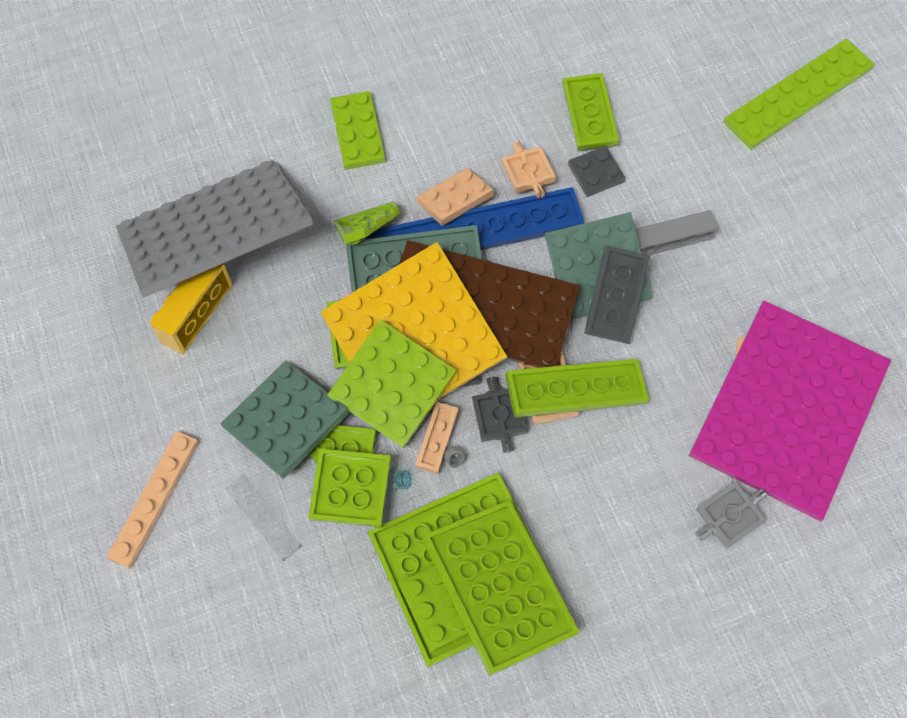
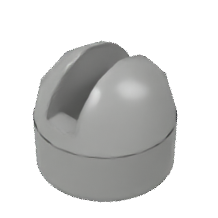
[444,447,465,467]

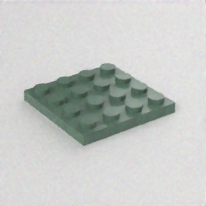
[544,212,652,319]
[220,360,350,479]

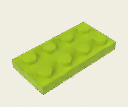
[562,73,619,151]
[330,91,385,170]

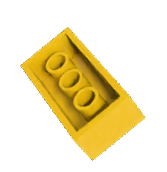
[150,264,233,354]

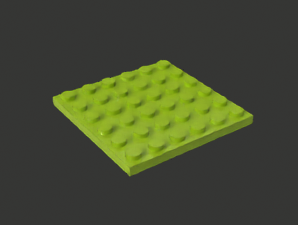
[367,472,562,668]

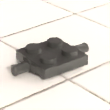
[472,377,527,453]

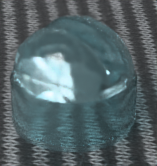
[391,470,411,489]

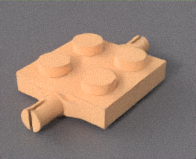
[501,141,556,198]

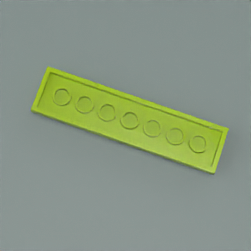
[723,38,875,150]

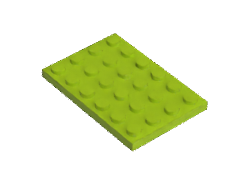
[422,500,580,677]

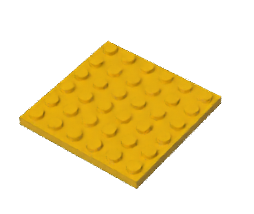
[320,242,508,400]

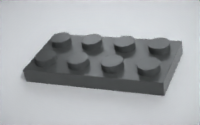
[584,245,650,344]

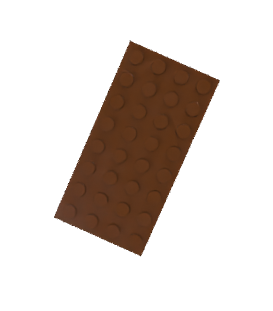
[400,240,580,368]

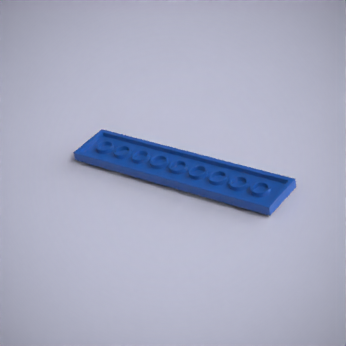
[365,187,584,250]

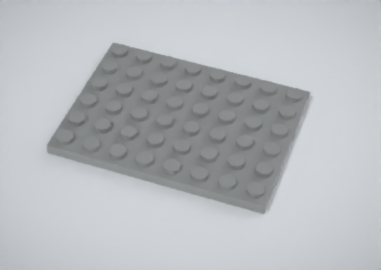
[116,160,313,298]

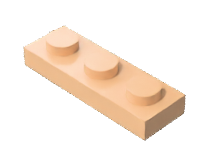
[415,402,459,474]

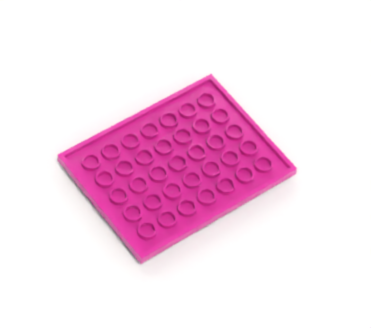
[688,300,891,522]

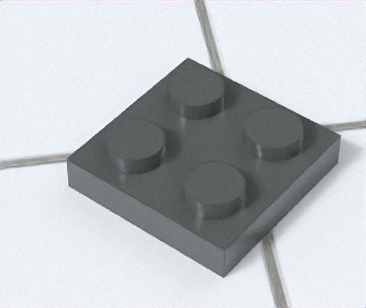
[568,146,625,197]

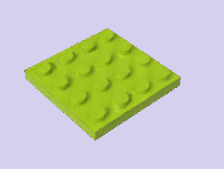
[327,319,457,448]

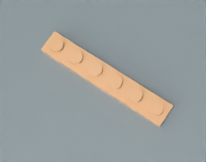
[106,431,199,569]

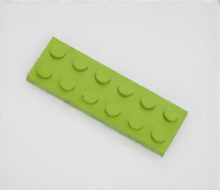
[505,359,649,418]

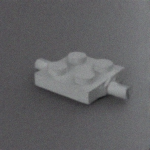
[695,482,767,549]

